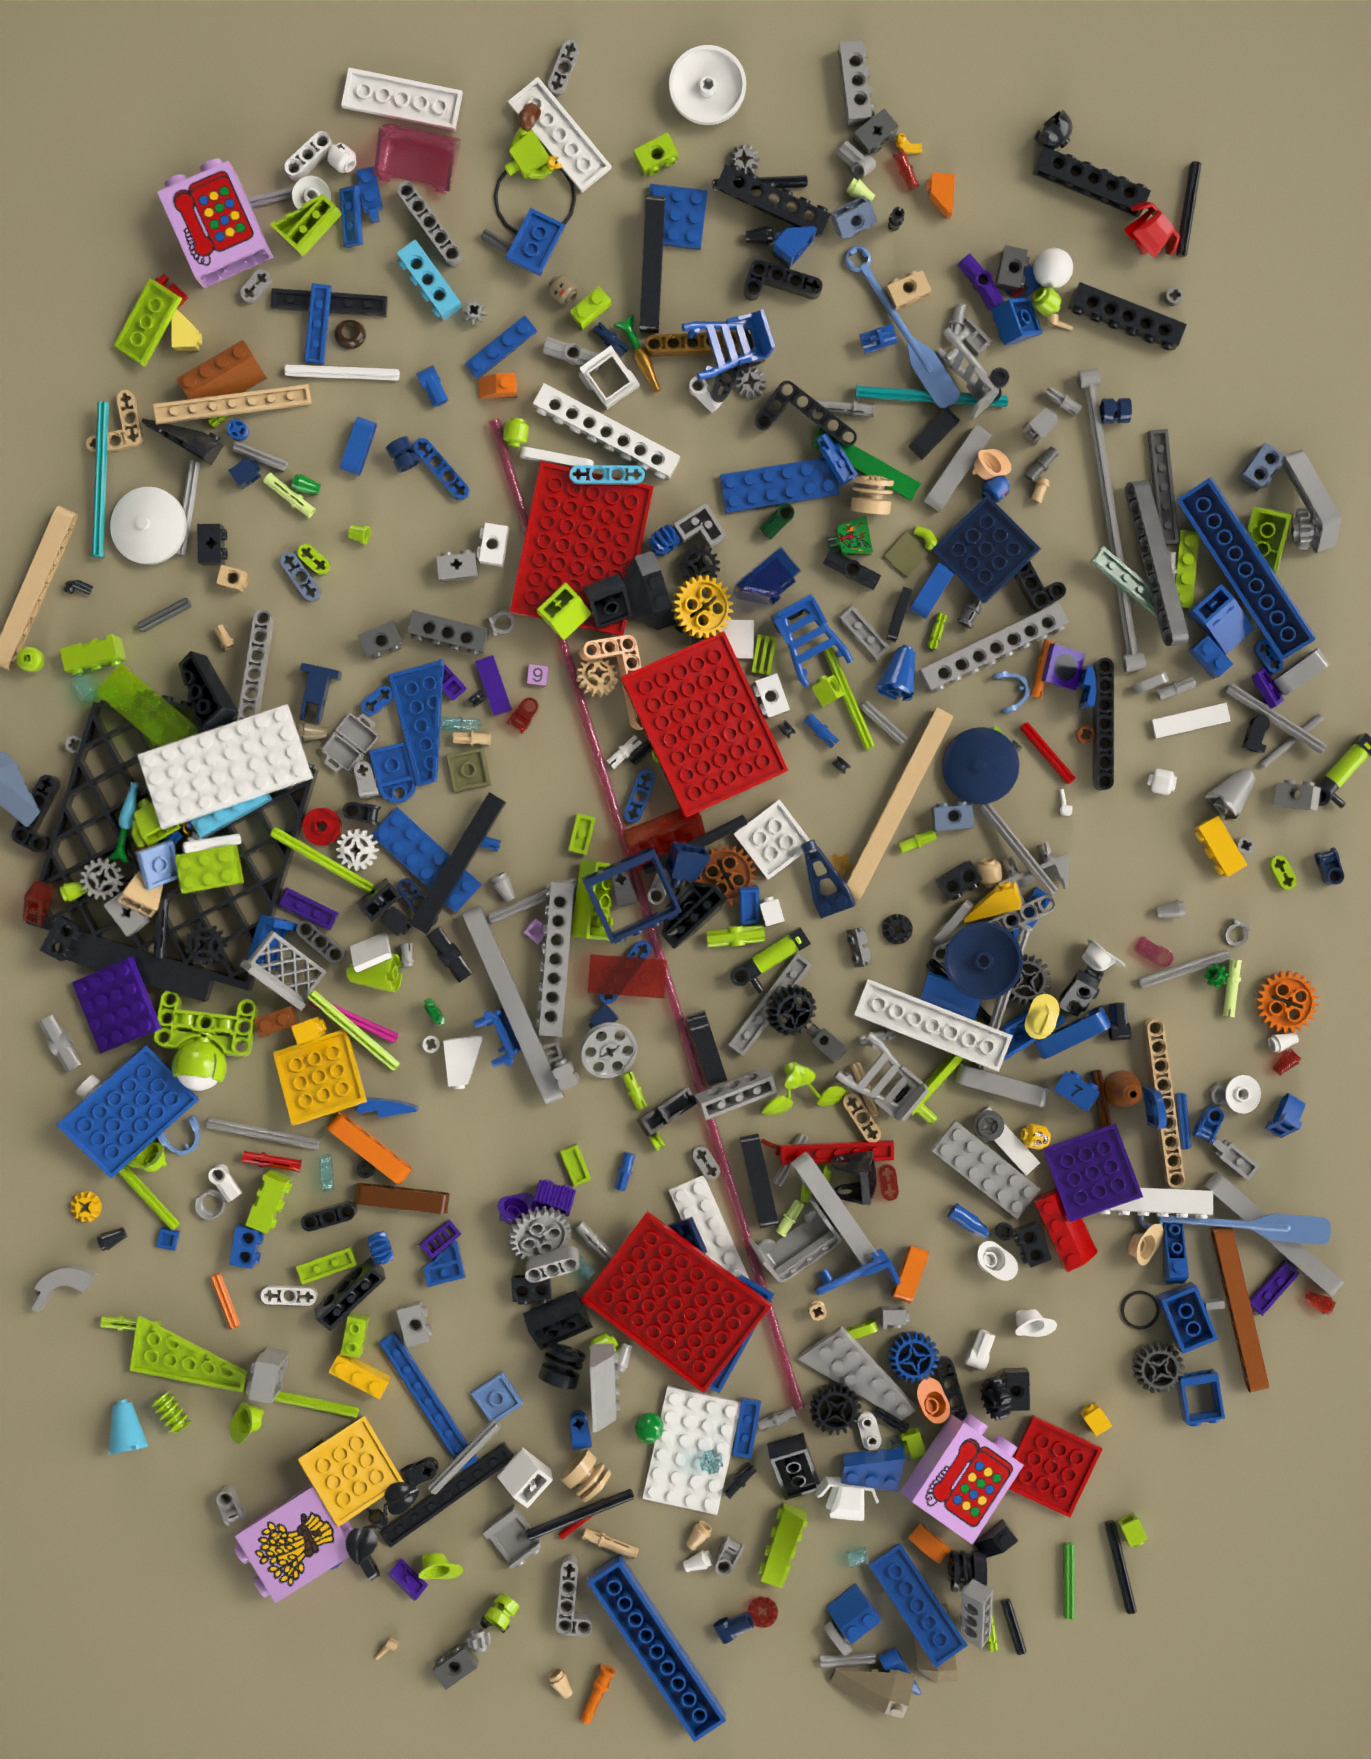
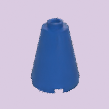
[875,645,916,701]

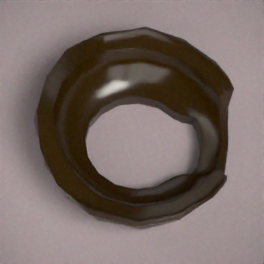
[334,320,366,349]

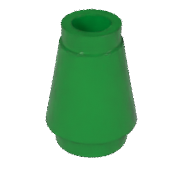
[291,474,321,495]

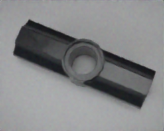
[823,549,881,591]
[426,926,473,983]

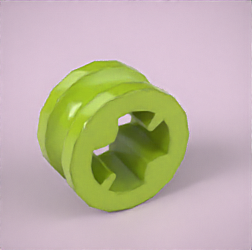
[649,1132,666,1151]

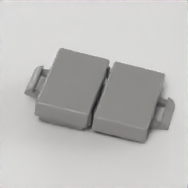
[320,712,380,773]

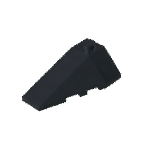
[141,418,224,465]

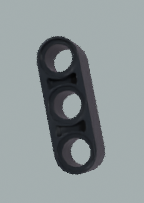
[908,407,960,460]
[301,1201,358,1232]

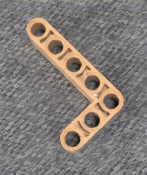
[579,635,643,730]

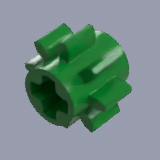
[1203,963,1230,988]

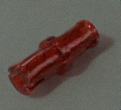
[893,150,920,191]

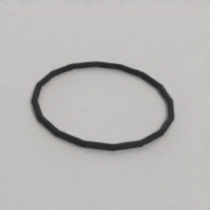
[494,163,576,234]

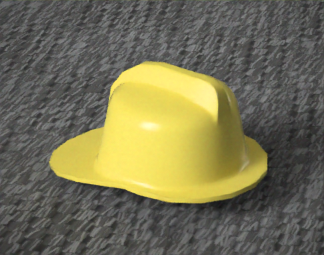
[1024,994,1060,1039]

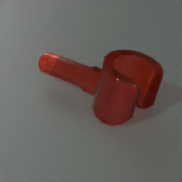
[761,1139,781,1156]

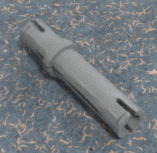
[816,400,875,417]
[574,1221,615,1263]

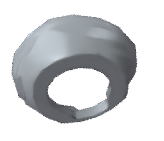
[195,1189,226,1220]

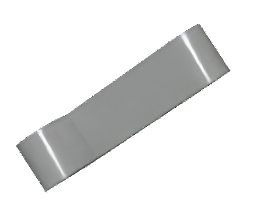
[556,1554,593,1637]

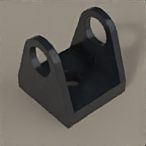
[830,1151,877,1205]

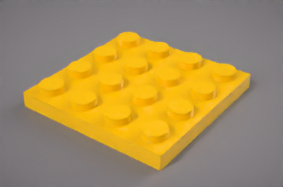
[273,1030,367,1126]
[297,1416,404,1527]

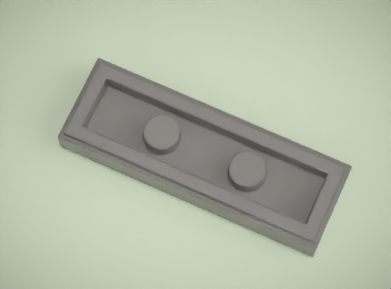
[838,605,890,661]

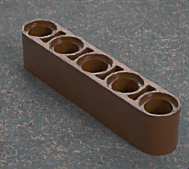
[354,1183,450,1214]

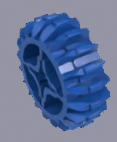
[887,1331,940,1384]

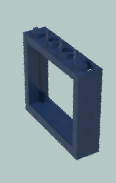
[581,846,682,944]

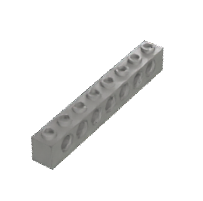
[919,602,1069,692]
[536,881,575,1037]

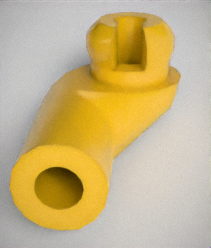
[895,133,922,154]

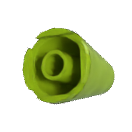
[346,954,402,992]

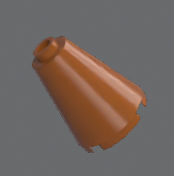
[1104,1070,1142,1108]

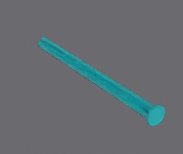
[855,384,1008,407]
[89,401,109,558]

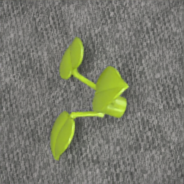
[761,1062,848,1115]

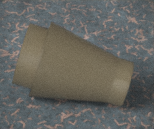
[299,722,327,741]

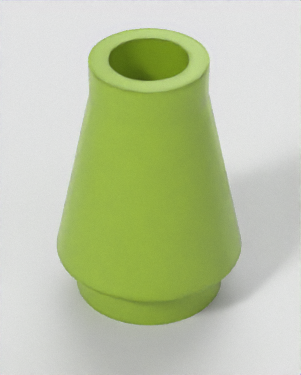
[60,882,89,902]

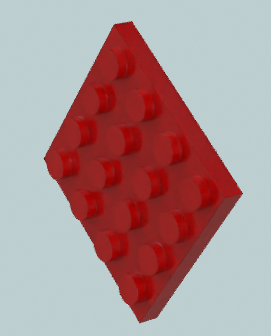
[1009,1415,1103,1518]

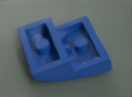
[1077,665,1096,709]

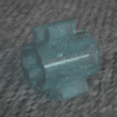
[699,1449,724,1475]

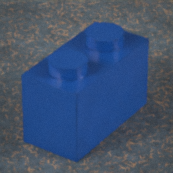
[1188,636,1233,679]

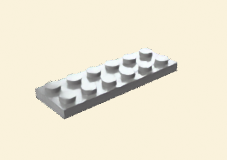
[930,1120,1041,1219]

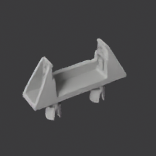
[997,842,1070,906]

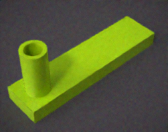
[911,1053,964,1125]

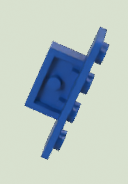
[1002,1009,1066,1061]

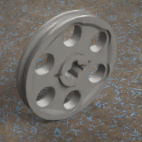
[580,1022,638,1078]

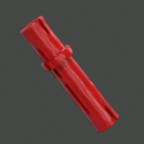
[242,1151,302,1172]

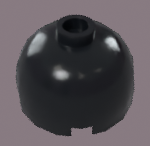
[1034,110,1073,149]

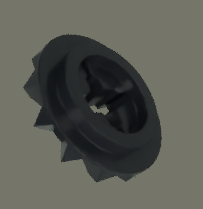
[882,914,913,944]

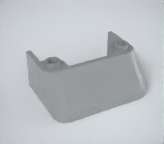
[748,1196,842,1282]

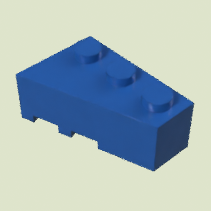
[840,1446,905,1492]

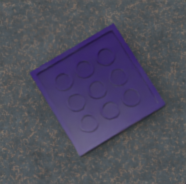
[72,957,162,1054]
[1043,1123,1143,1222]

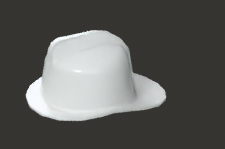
[1082,938,1125,971]
[976,1241,1018,1281]
[1015,1309,1057,1337]

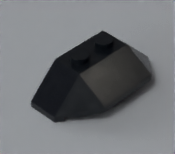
[623,550,676,630]
[662,882,728,949]

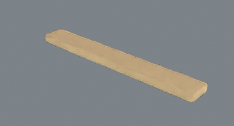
[152,384,312,425]

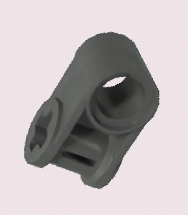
[612,871,637,908]

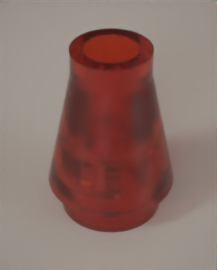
[1272,1048,1301,1076]
[1304,1291,1336,1315]

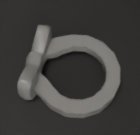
[488,611,515,636]
[1225,918,1251,946]

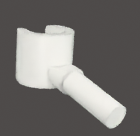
[1059,789,1072,816]

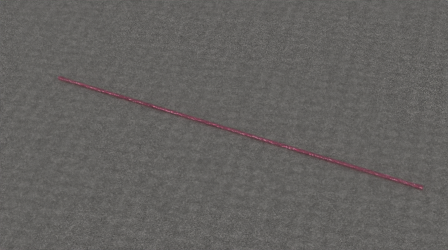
[489,418,805,1410]

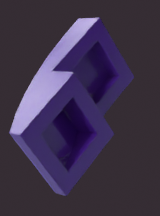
[439,659,467,701]

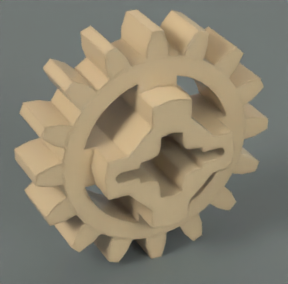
[576,659,618,697]

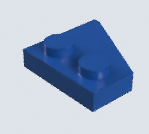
[423,1241,466,1287]

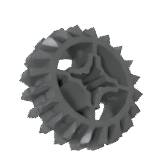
[1009,954,1052,1006]
[1132,1341,1185,1394]

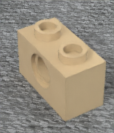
[885,270,932,311]

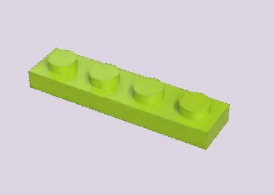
[1175,530,1199,609]

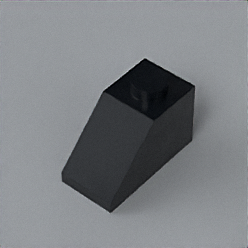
[974,1519,1018,1558]

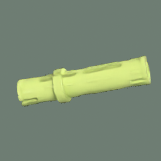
[263,473,316,518]
[1222,959,1242,1017]

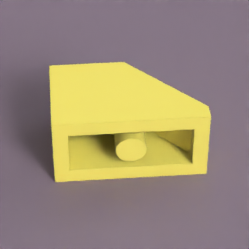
[172,309,202,351]

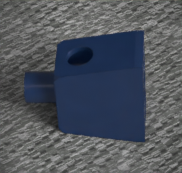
[666,841,711,888]

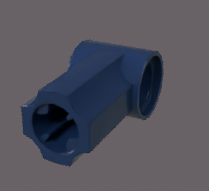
[713,1611,754,1644]

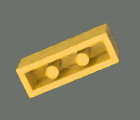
[1194,816,1247,877]
[328,1351,391,1399]

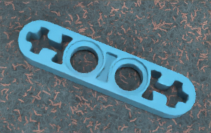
[569,465,645,485]

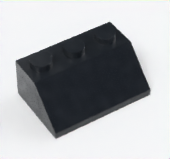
[523,1290,593,1350]

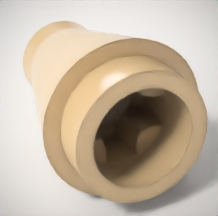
[686,1520,712,1550]
[548,1668,573,1699]

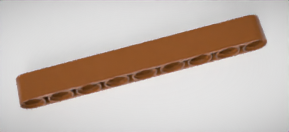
[1210,1226,1269,1393]

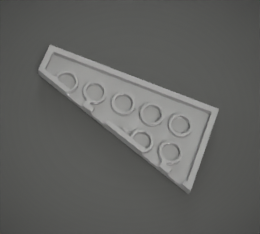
[798,1326,917,1420]

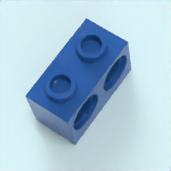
[229,1224,264,1269]

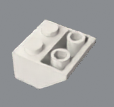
[497,1447,553,1508]

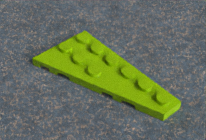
[130,1315,248,1392]

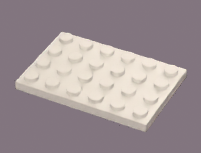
[643,1385,741,1515]

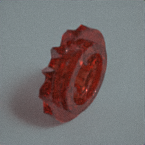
[748,1596,778,1628]

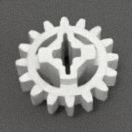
[336,828,379,871]

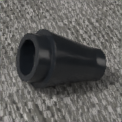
[746,225,774,245]
[96,1227,128,1251]

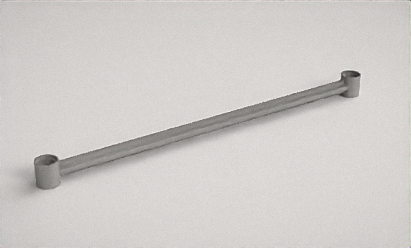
[1077,368,1146,672]

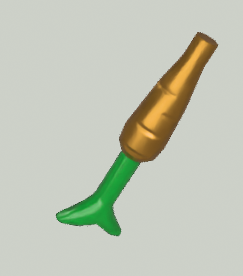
[614,315,661,393]

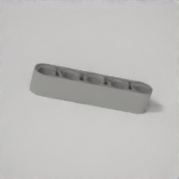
[397,181,462,267]
[924,424,992,512]
[955,1064,1050,1107]

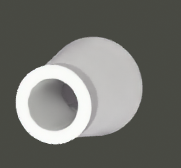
[1268,1032,1299,1053]
[683,1550,713,1572]

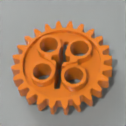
[1255,971,1319,1033]

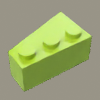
[270,194,342,257]
[60,634,126,675]
[246,1169,293,1234]

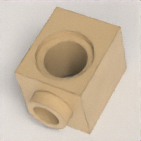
[216,565,249,592]

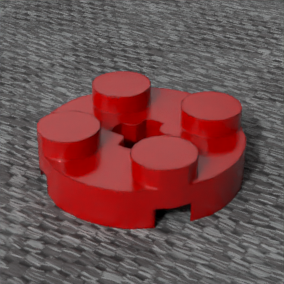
[302,807,342,846]

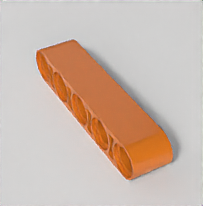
[326,1112,412,1185]

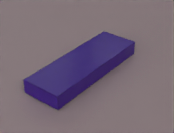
[475,655,512,716]
[278,888,339,930]
[1249,1260,1300,1316]

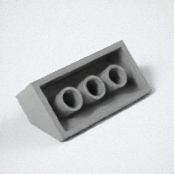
[590,1344,620,1432]

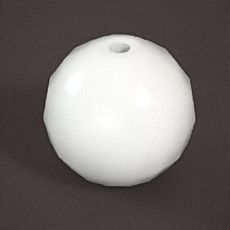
[1033,248,1073,289]

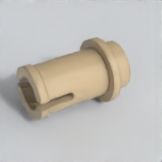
[1030,477,1050,503]
[213,625,235,651]

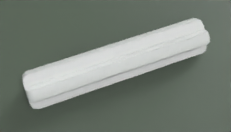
[183,834,241,853]

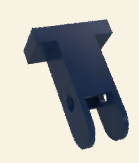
[300,662,342,724]

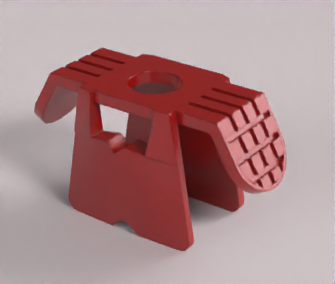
[1124,201,1180,257]

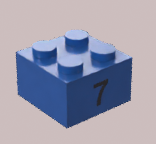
[1054,1070,1100,1112]

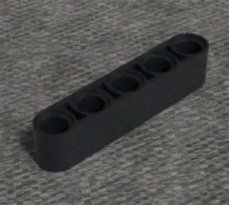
[740,1133,779,1229]

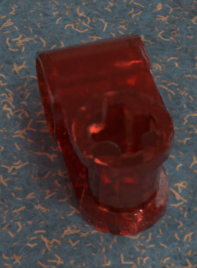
[507,697,540,735]

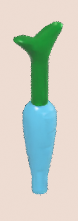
[108,782,139,863]

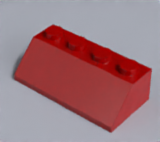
[1032,1187,1098,1272]

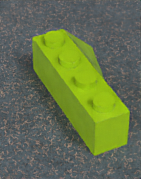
[571,860,613,941]
[758,1503,808,1589]

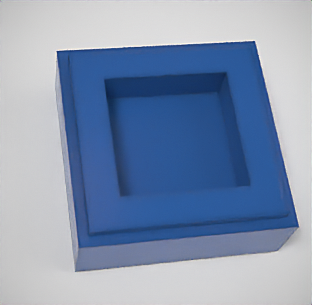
[156,1227,180,1251]

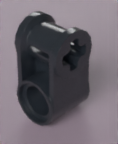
[343,802,381,825]
[400,1457,438,1487]

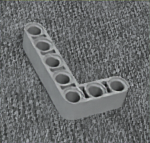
[1282,450,1341,553]

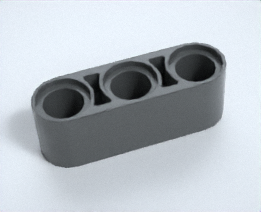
[296,920,346,963]

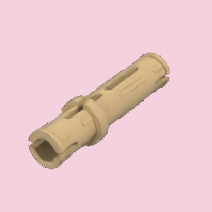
[581,1527,639,1560]

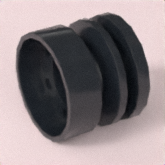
[538,1343,586,1390]
[948,1550,987,1592]

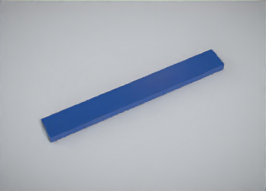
[378,1331,478,1471]

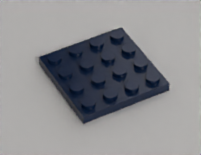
[932,495,1041,604]

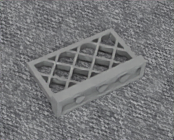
[240,930,327,1011]

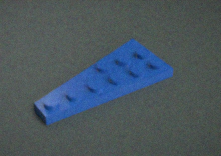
[388,660,444,786]

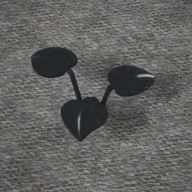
[345,1482,420,1566]

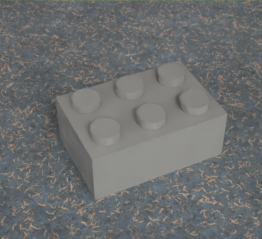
[246,1347,290,1404]

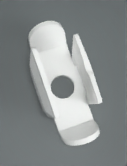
[815,1476,879,1521]

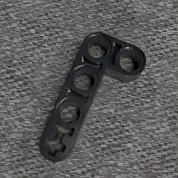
[744,259,823,300]
[1014,561,1066,610]
[11,775,61,853]
[686,1010,728,1086]

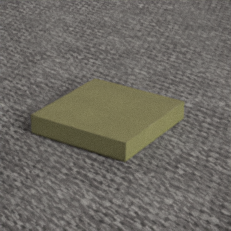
[446,747,492,793]

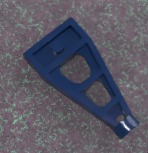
[800,839,856,919]

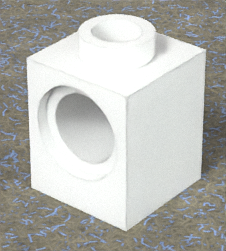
[759,896,784,926]

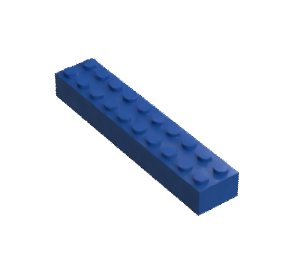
[1176,476,1316,661]
[587,1554,726,1742]

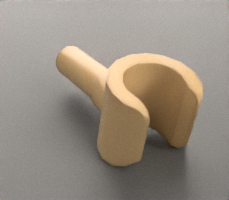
[1047,314,1073,331]
[375,1638,399,1660]

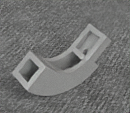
[32,1265,98,1313]

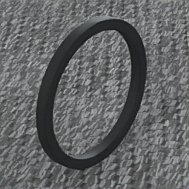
[1121,1291,1160,1329]

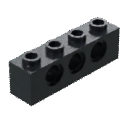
[315,1257,386,1331]

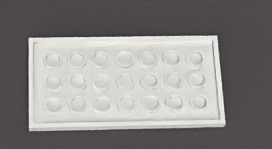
[138,704,313,829]

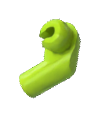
[913,525,937,551]

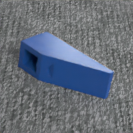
[1163,1222,1189,1284]

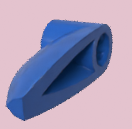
[879,1647,921,1695]

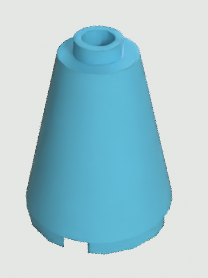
[108,1399,148,1455]

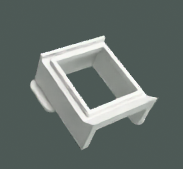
[579,346,640,410]

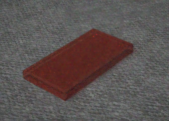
[587,954,667,998]

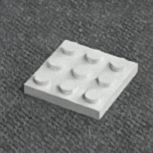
[734,799,810,880]

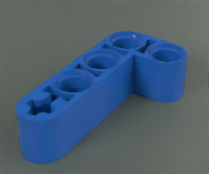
[1034,1006,1111,1059]

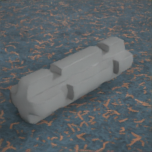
[858,1029,896,1046]

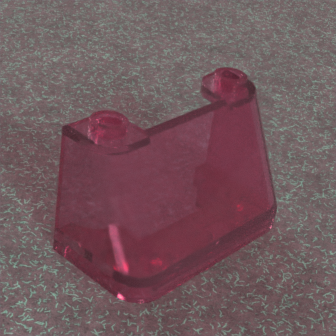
[373,124,461,193]

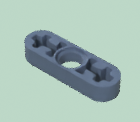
[280,552,321,602]

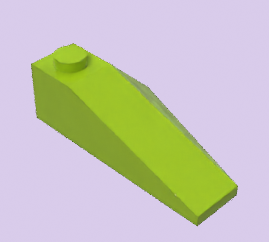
[1248,507,1294,575]

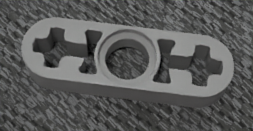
[548,40,580,96]
[931,898,974,946]

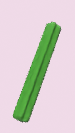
[1063,1542,1075,1619]

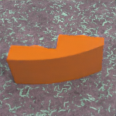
[908,1523,952,1564]

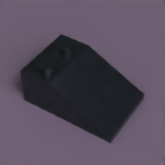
[767,1433,820,1501]

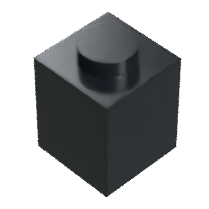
[380,906,411,936]

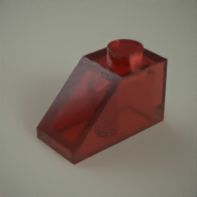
[23,880,53,927]

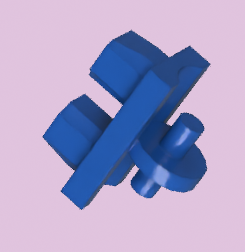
[859,324,898,354]

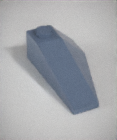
[0,751,40,827]

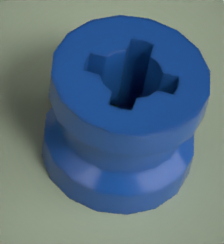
[227,419,249,442]

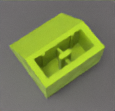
[537,582,592,641]

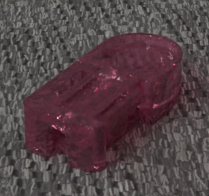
[1134,936,1173,967]

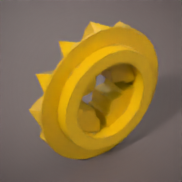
[70,1191,102,1222]

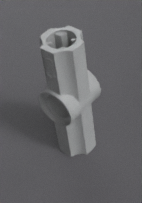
[543,337,600,371]
[38,1014,83,1072]

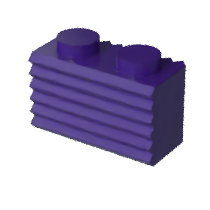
[532,1180,576,1217]

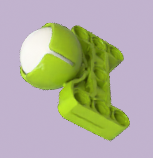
[154,991,258,1091]

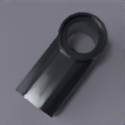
[1108,1002,1131,1041]

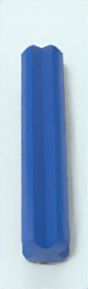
[1175,1093,1191,1150]

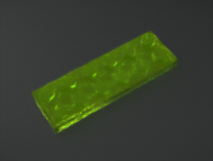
[96,663,198,747]

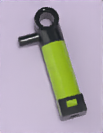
[1316,733,1371,808]
[731,927,811,993]

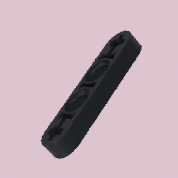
[936,1356,967,1419]

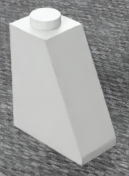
[443,1035,484,1089]

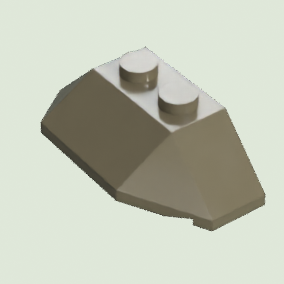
[913,1604,957,1683]

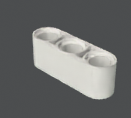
[284,131,333,182]

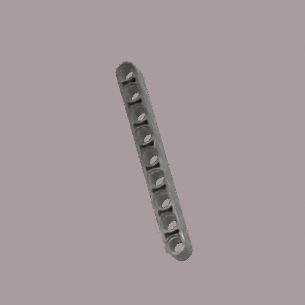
[1125,480,1189,647]

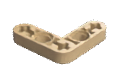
[86,390,144,454]

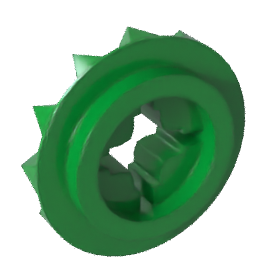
[424,998,445,1026]

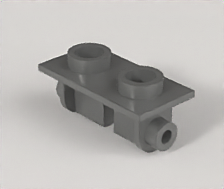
[846,927,872,967]

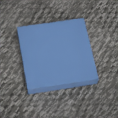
[136,840,179,890]
[470,1371,524,1422]

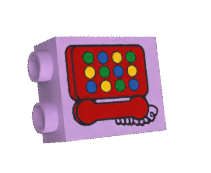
[157,159,274,288]
[900,1413,1024,1544]

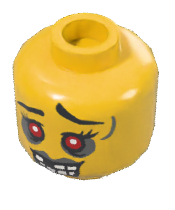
[1020,1123,1051,1150]

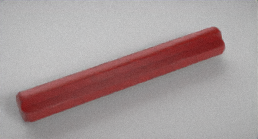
[1020,722,1076,784]

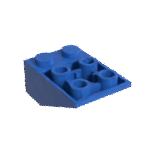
[1187,584,1254,655]

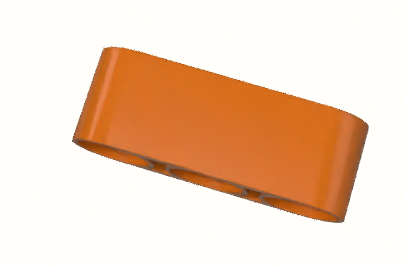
[892,1245,929,1304]

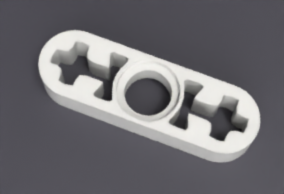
[261,1285,318,1306]

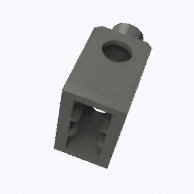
[806,1023,848,1063]

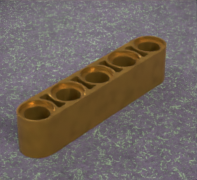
[645,332,739,357]

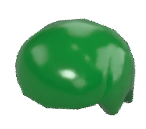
[635,1412,664,1444]

